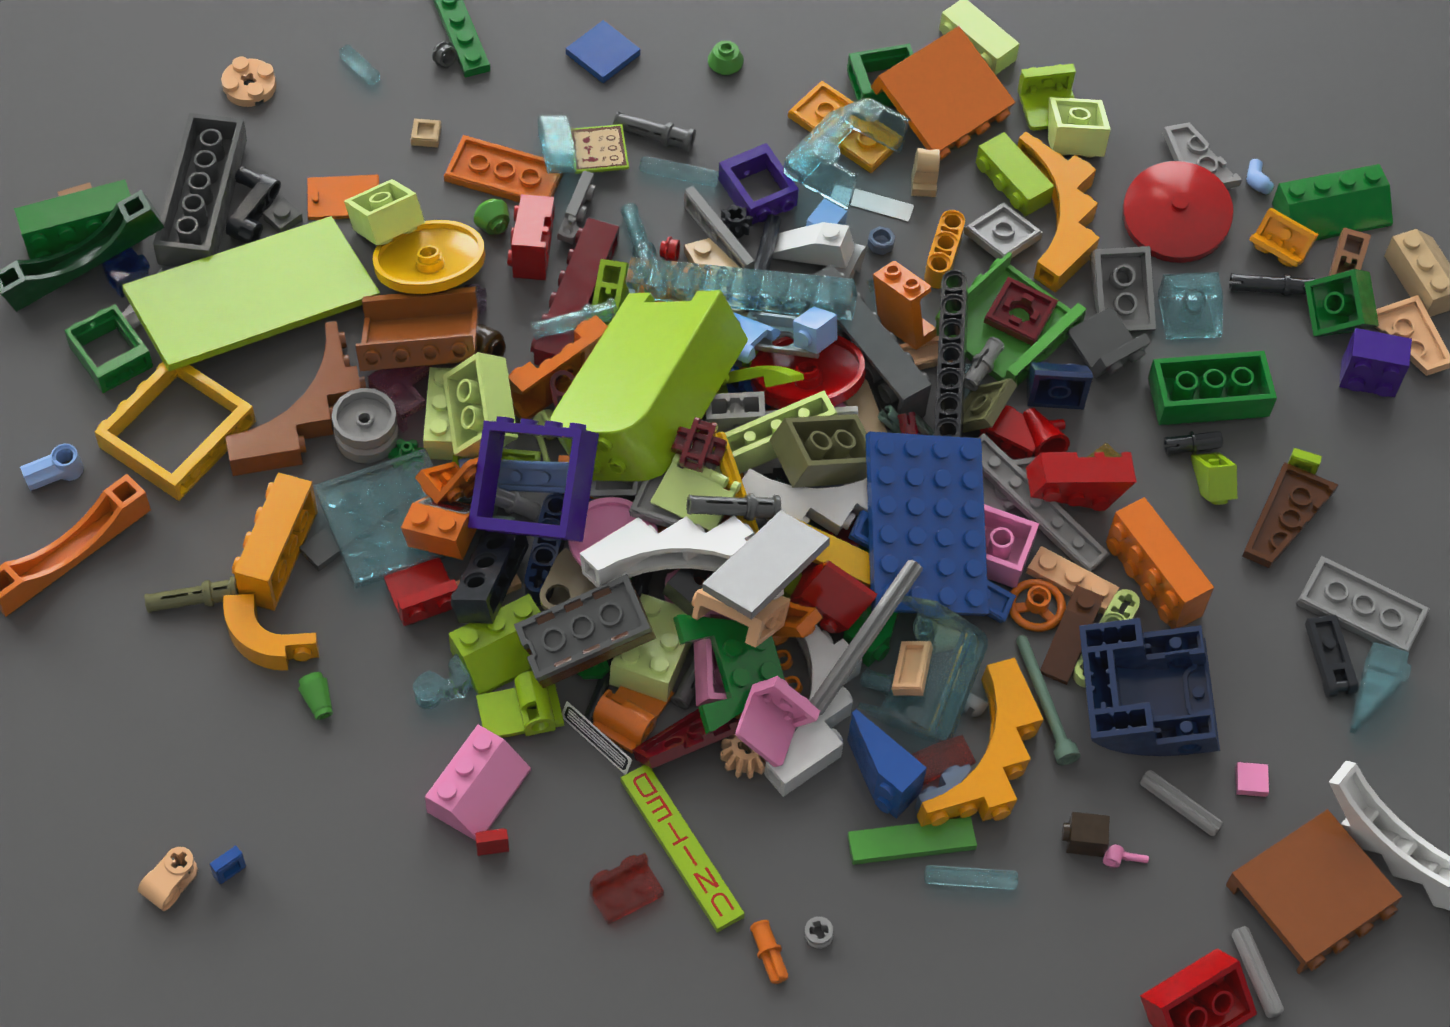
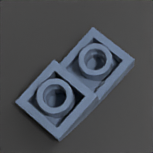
[915,764,972,813]

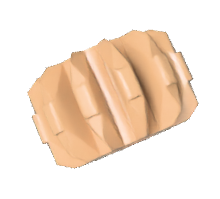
[720,734,766,779]

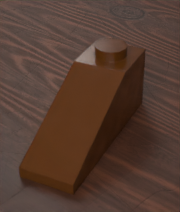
[1040,585,1104,685]

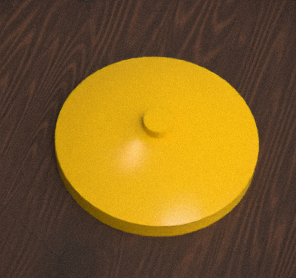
[372,220,486,294]

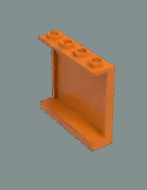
[871,26,1016,161]

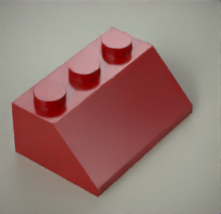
[1140,949,1257,1027]

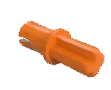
[750,920,788,984]

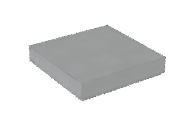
[964,202,1043,259]

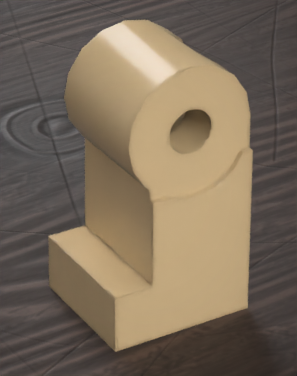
[911,148,940,197]

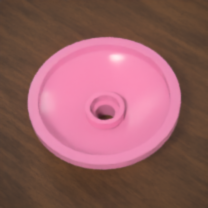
[568,497,658,578]

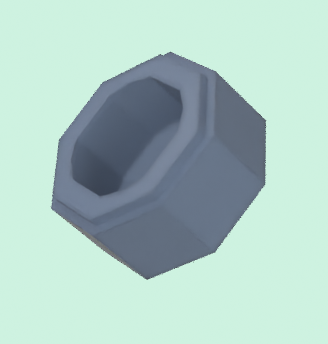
[867,226,895,255]

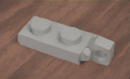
[557,171,596,244]

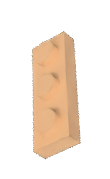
[1026,546,1120,615]

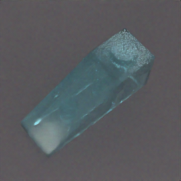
[1349,642,1411,734]

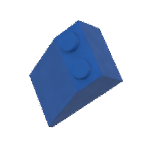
[847,709,927,819]

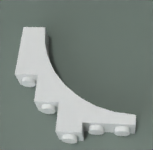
[742,469,868,536]
[580,516,784,600]
[764,625,862,797]
[1329,761,1450,911]

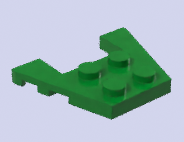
[673,614,785,734]

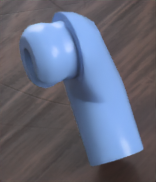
[1246,159,1274,195]

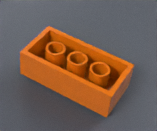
[1106,497,1214,629]

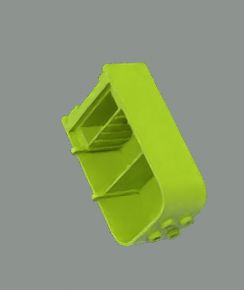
[550,290,748,481]

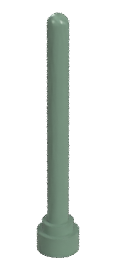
[1016,635,1081,766]

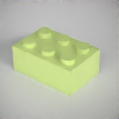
[442,352,518,458]
[609,594,692,702]

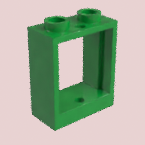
[847,43,914,110]
[64,304,153,394]

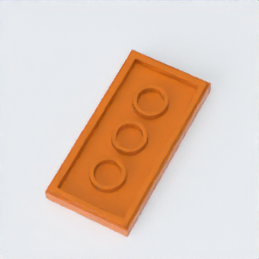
[444,135,565,203]

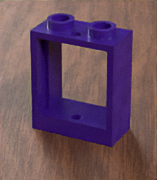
[718,143,799,225]

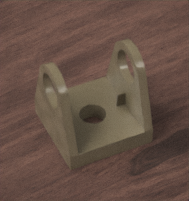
[540,548,597,611]

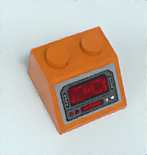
[401,496,477,560]

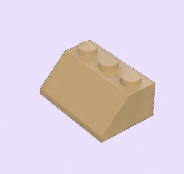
[1384,229,1450,317]

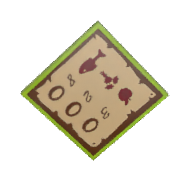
[569,124,629,174]

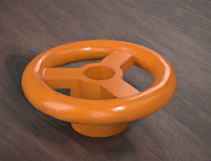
[1009,579,1066,632]

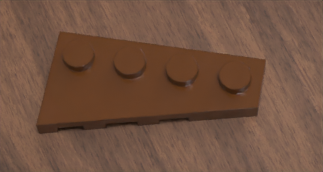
[1242,462,1338,568]

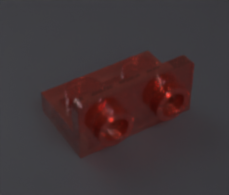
[589,853,664,925]

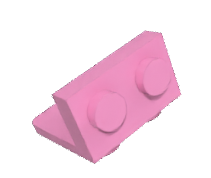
[736,676,820,767]

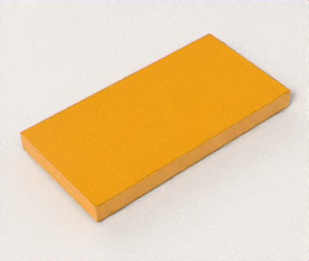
[788,81,905,173]

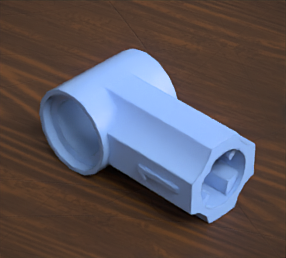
[20,443,84,491]

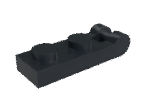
[1305,615,1359,697]

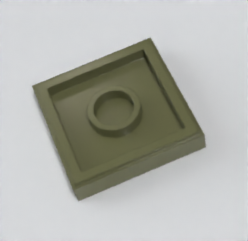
[963,378,1017,433]

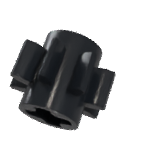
[720,205,753,240]

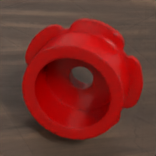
[660,237,680,264]

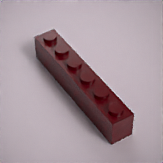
[530,217,619,366]

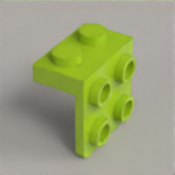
[1017,64,1076,131]

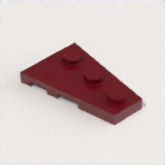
[632,708,739,768]

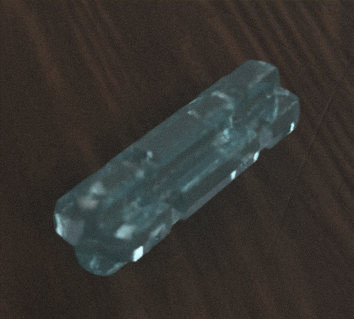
[339,44,381,85]

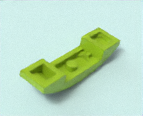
[717,366,804,394]

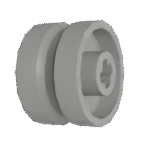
[332,388,399,464]

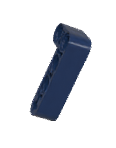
[524,493,593,606]

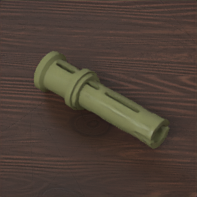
[144,576,239,613]

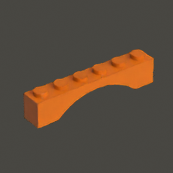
[0,474,151,617]

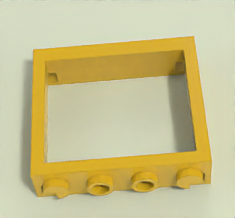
[95,362,256,501]

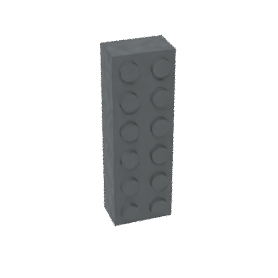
[153,113,247,267]
[801,264,932,418]

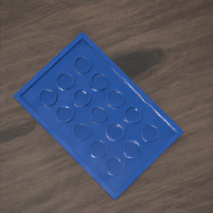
[866,431,989,616]

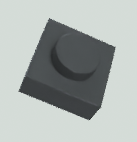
[263,198,303,233]

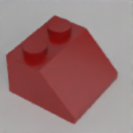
[789,560,877,634]

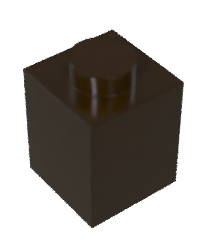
[1062,812,1110,857]

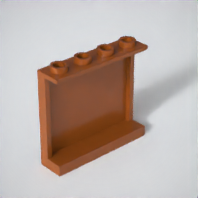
[356,286,479,371]
[1226,809,1403,974]

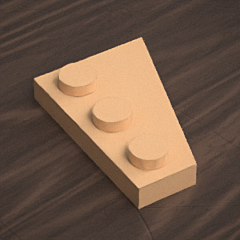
[1375,295,1450,376]

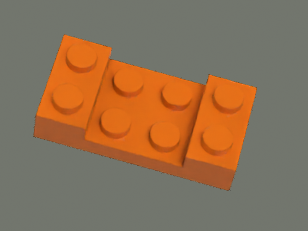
[509,315,608,420]

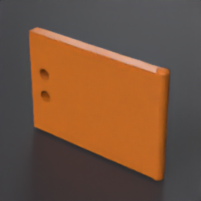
[307,174,379,220]

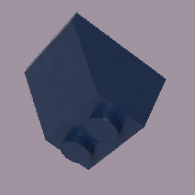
[1027,361,1093,410]

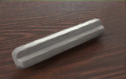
[1140,770,1223,836]
[1232,926,1284,1018]

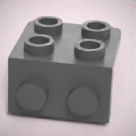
[1068,308,1151,379]

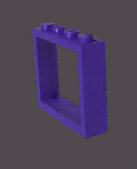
[468,416,599,542]

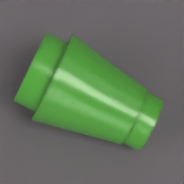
[298,672,333,720]

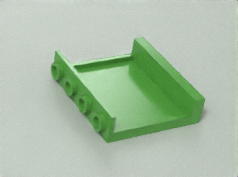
[935,252,1087,386]

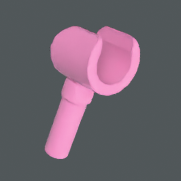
[1103,844,1149,868]

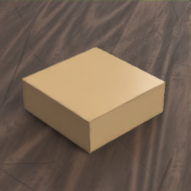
[411,118,441,148]

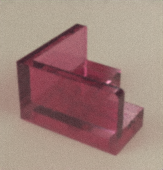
[368,365,432,433]

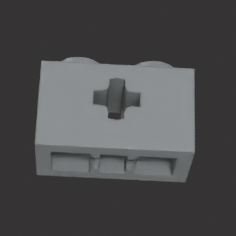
[706,391,766,433]

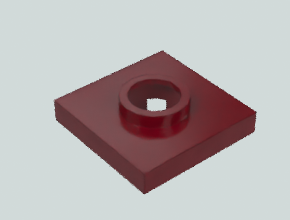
[983,277,1059,346]

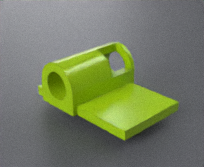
[476,671,564,738]

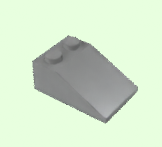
[1090,246,1156,331]

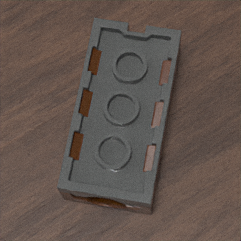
[514,574,656,688]

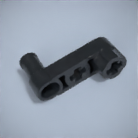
[226,166,281,244]

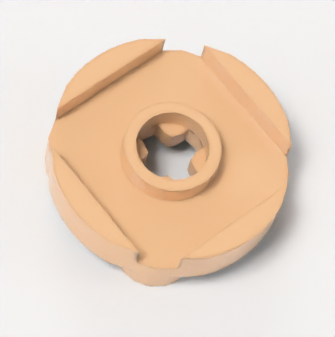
[221,56,276,107]

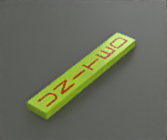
[621,765,745,933]

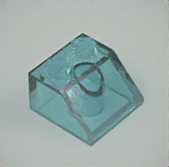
[1158,272,1223,339]

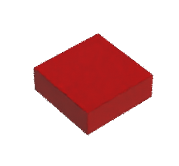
[475,828,509,856]

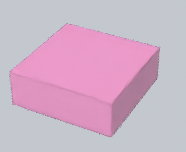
[1235,762,1269,797]

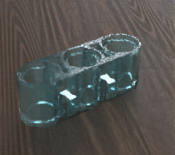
[538,115,577,173]

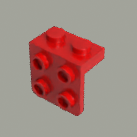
[384,557,458,626]

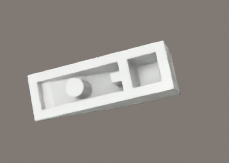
[772,222,855,269]

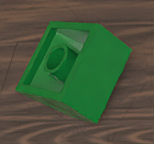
[1304,269,1379,337]

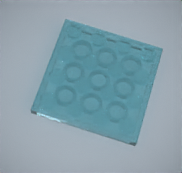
[314,448,448,589]

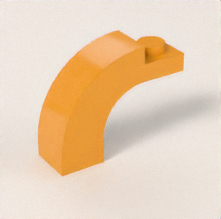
[223,594,319,670]

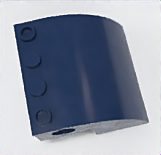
[1079,618,1220,756]

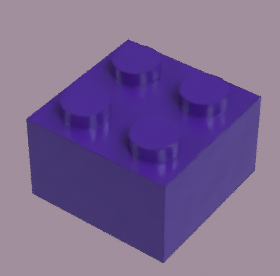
[1339,328,1412,398]

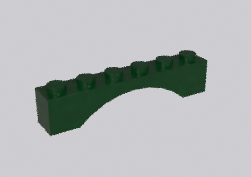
[0,190,165,312]

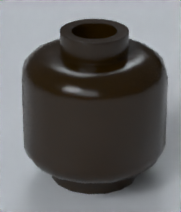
[476,324,506,357]

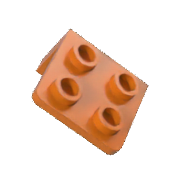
[415,458,478,504]

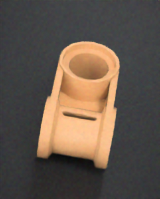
[138,847,198,911]

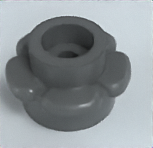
[432,41,457,67]

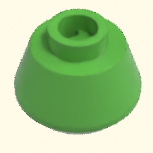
[708,41,744,75]
[473,199,510,234]

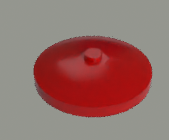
[1123,161,1233,263]
[750,335,866,409]

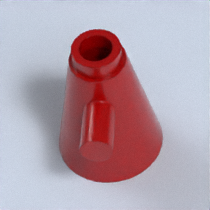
[1023,408,1070,457]

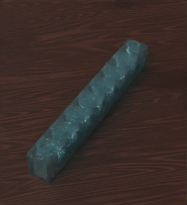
[625,257,857,320]

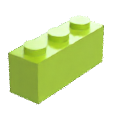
[975,132,1054,217]

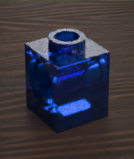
[102,247,150,298]

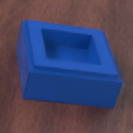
[209,845,246,884]

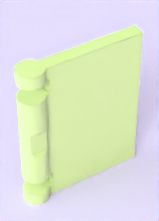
[650,453,741,531]

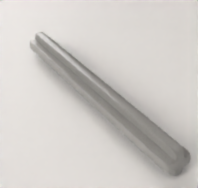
[810,560,923,715]

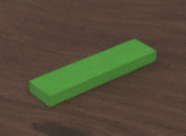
[847,817,977,865]

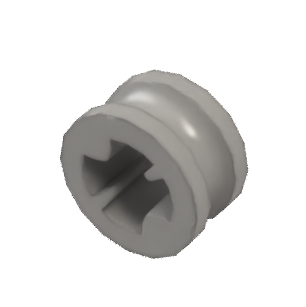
[805,917,833,949]

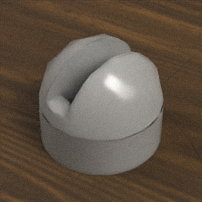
[962,691,989,717]

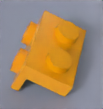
[1249,208,1319,267]

